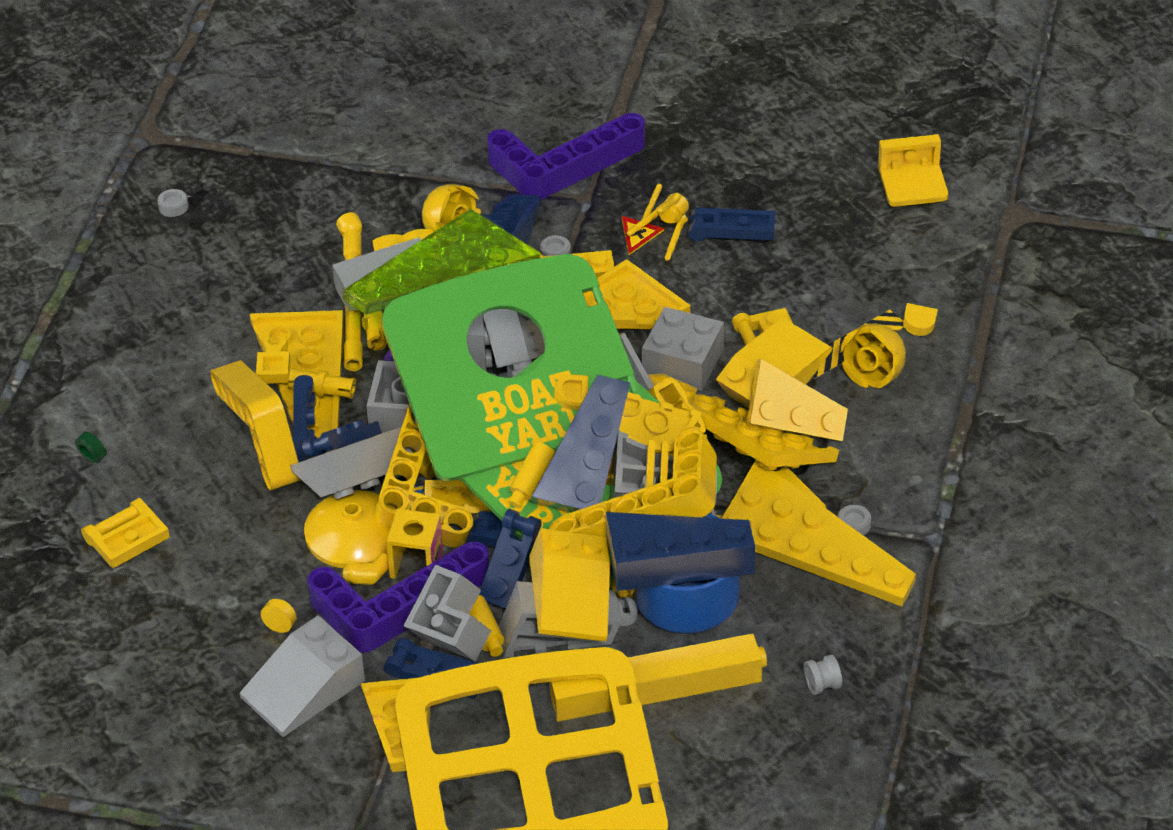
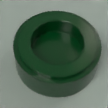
[75,431,107,463]

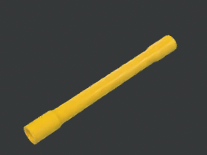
[343,230,363,371]

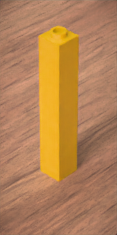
[549,634,767,722]

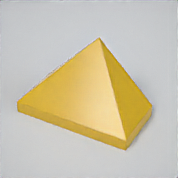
[424,480,491,514]

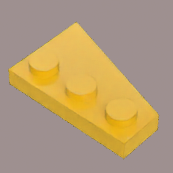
[746,359,848,442]
[619,392,703,456]
[360,678,431,772]

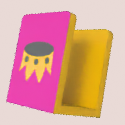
[386,508,443,579]

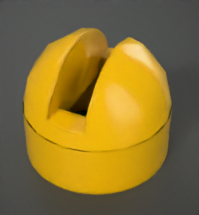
[336,212,362,236]

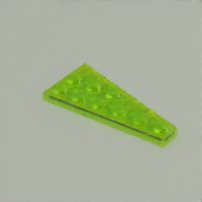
[343,209,541,315]

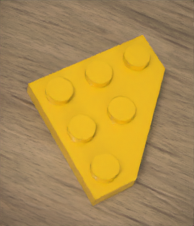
[583,259,690,329]

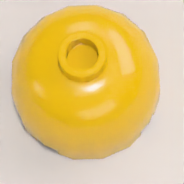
[422,184,481,246]
[840,323,906,389]

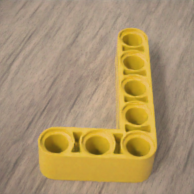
[210,360,301,491]
[375,403,473,548]
[549,427,717,537]

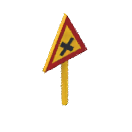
[621,184,665,255]

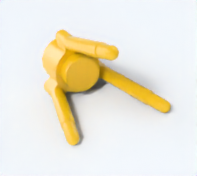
[627,193,689,261]

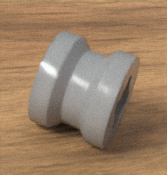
[804,654,842,695]

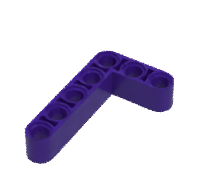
[487,113,645,199]
[308,542,489,653]

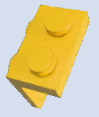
[878,134,948,207]

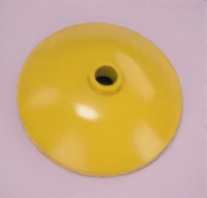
[304,490,399,568]

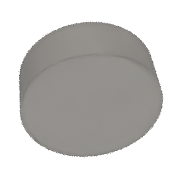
[157,189,189,217]
[540,235,571,256]
[838,505,871,535]

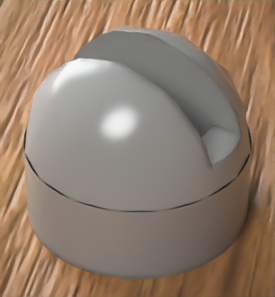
[617,596,638,626]

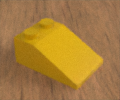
[716,317,833,409]
[529,528,610,642]

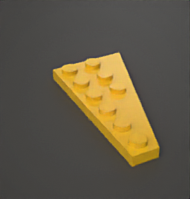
[249,310,344,456]
[648,374,840,470]
[722,460,916,607]

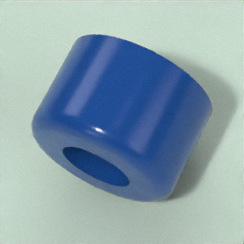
[633,513,740,634]

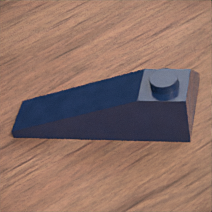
[453,194,541,268]

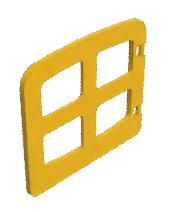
[395,647,668,830]

